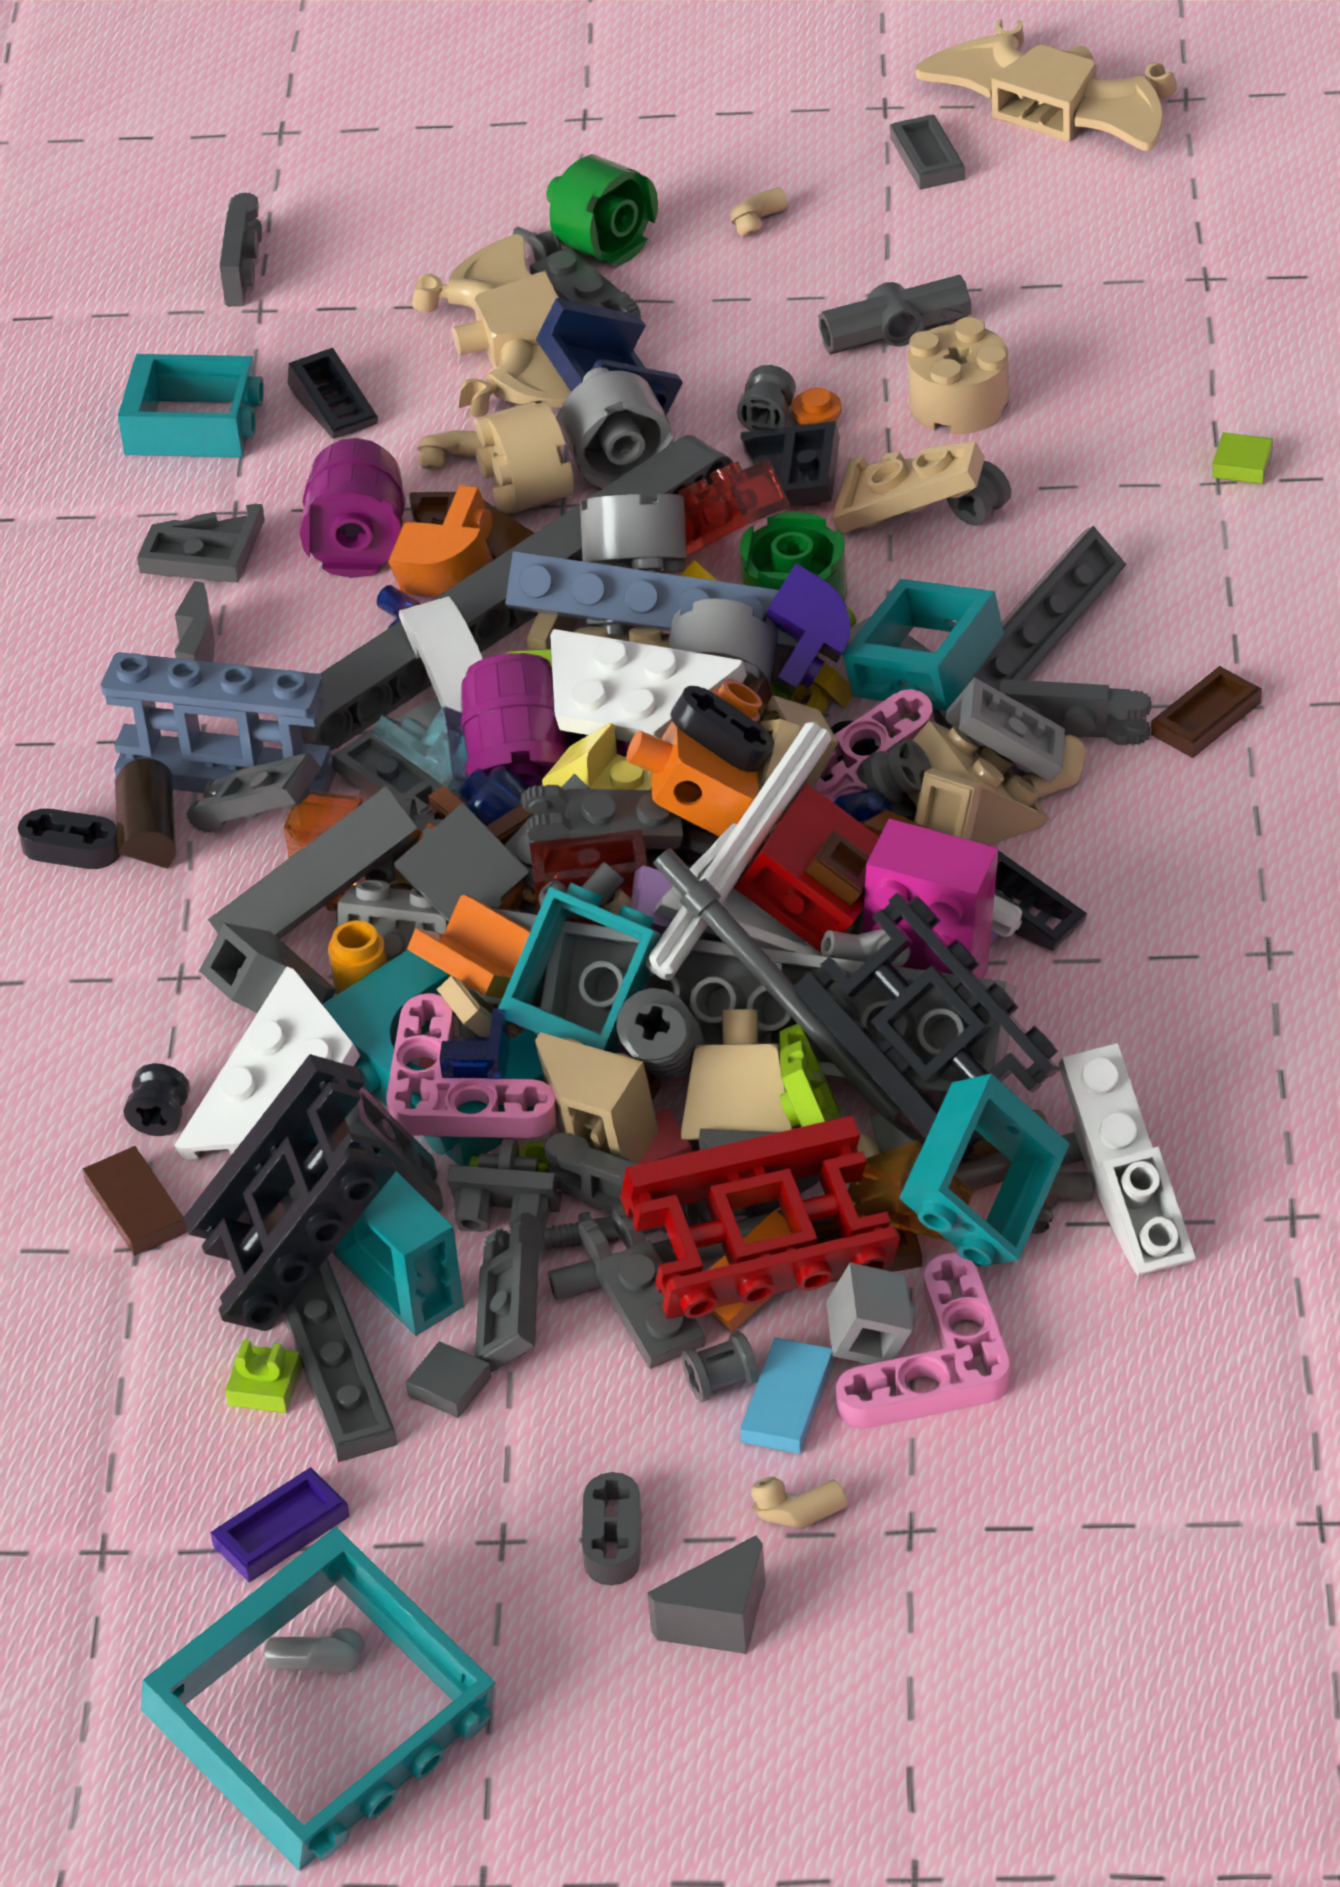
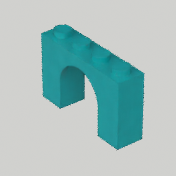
[322,950,545,1166]

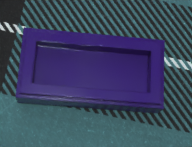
[210,1467,350,1583]

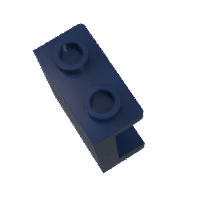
[536,298,683,415]

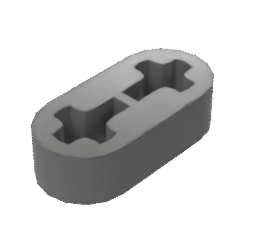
[582,1472,642,1586]

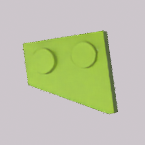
[780,1024,843,1127]

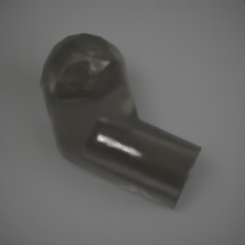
[1031,1172,1095,1234]

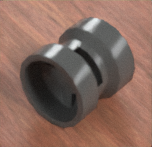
[736,365,796,431]

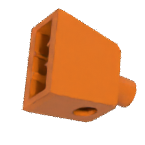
[626,721,759,837]

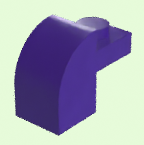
[763,564,850,697]

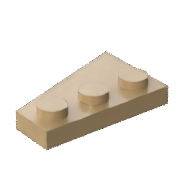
[832,441,985,534]

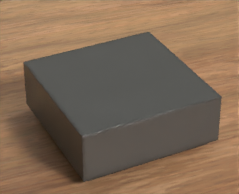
[406,1341,492,1418]

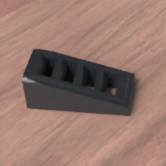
[287,348,378,439]
[995,850,1087,951]

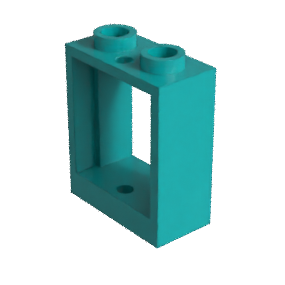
[118,354,264,457]
[842,578,1004,711]
[496,883,663,1053]
[899,1074,1070,1267]
[333,1154,464,1336]

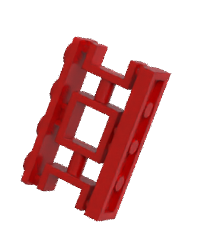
[620,1115,900,1319]

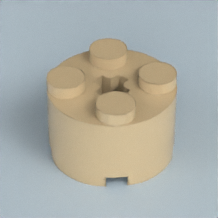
[907,317,1009,434]
[474,400,574,515]

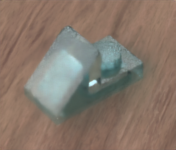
[371,706,475,797]

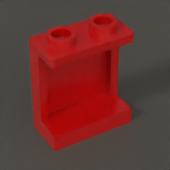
[733,783,879,953]

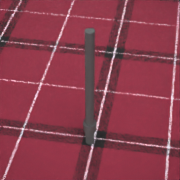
[653,848,902,1119]

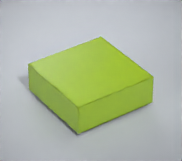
[1212,432,1273,484]

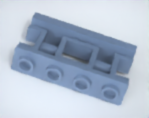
[100,652,336,807]

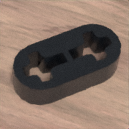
[670,686,774,772]
[18,809,120,869]

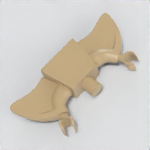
[916,19,1177,151]
[412,234,571,417]

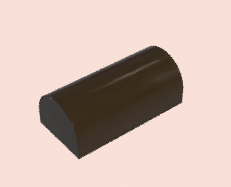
[115,758,176,869]

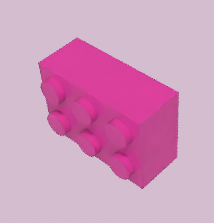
[862,818,998,978]

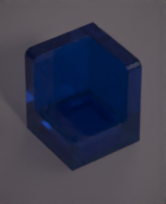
[439,1009,510,1079]

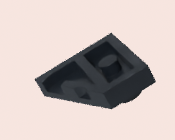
[740,421,840,507]

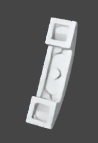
[399,596,483,779]

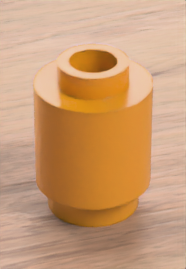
[328,920,387,995]

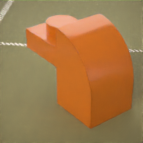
[388,485,493,597]

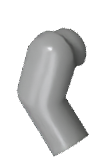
[821,929,910,967]
[265,1627,364,1674]

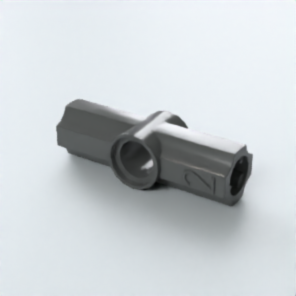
[818,274,972,354]

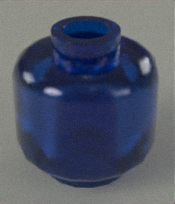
[457,766,531,826]

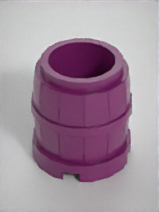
[299,438,406,578]
[459,653,568,801]

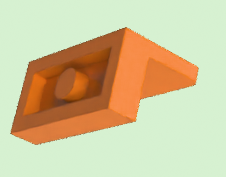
[407,895,531,999]

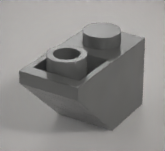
[199,923,336,1013]

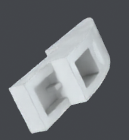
[1058,1043,1196,1276]

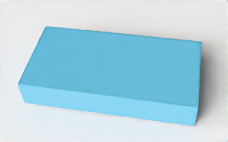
[740,1337,834,1454]

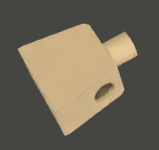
[681,1009,800,1140]

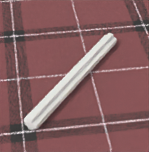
[646,722,831,980]

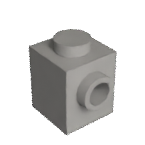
[826,1263,915,1364]

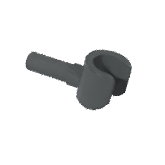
[513,227,562,262]

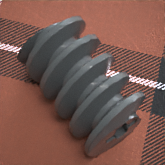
[616,988,704,1080]

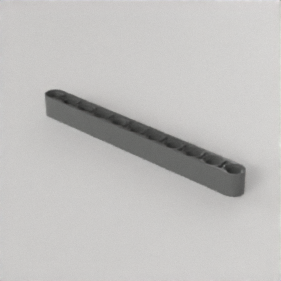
[301,435,734,751]

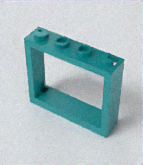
[140,1526,495,1871]

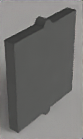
[394,803,530,922]

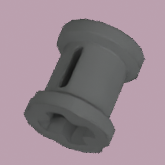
[681,1331,759,1402]

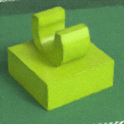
[225,1339,302,1413]

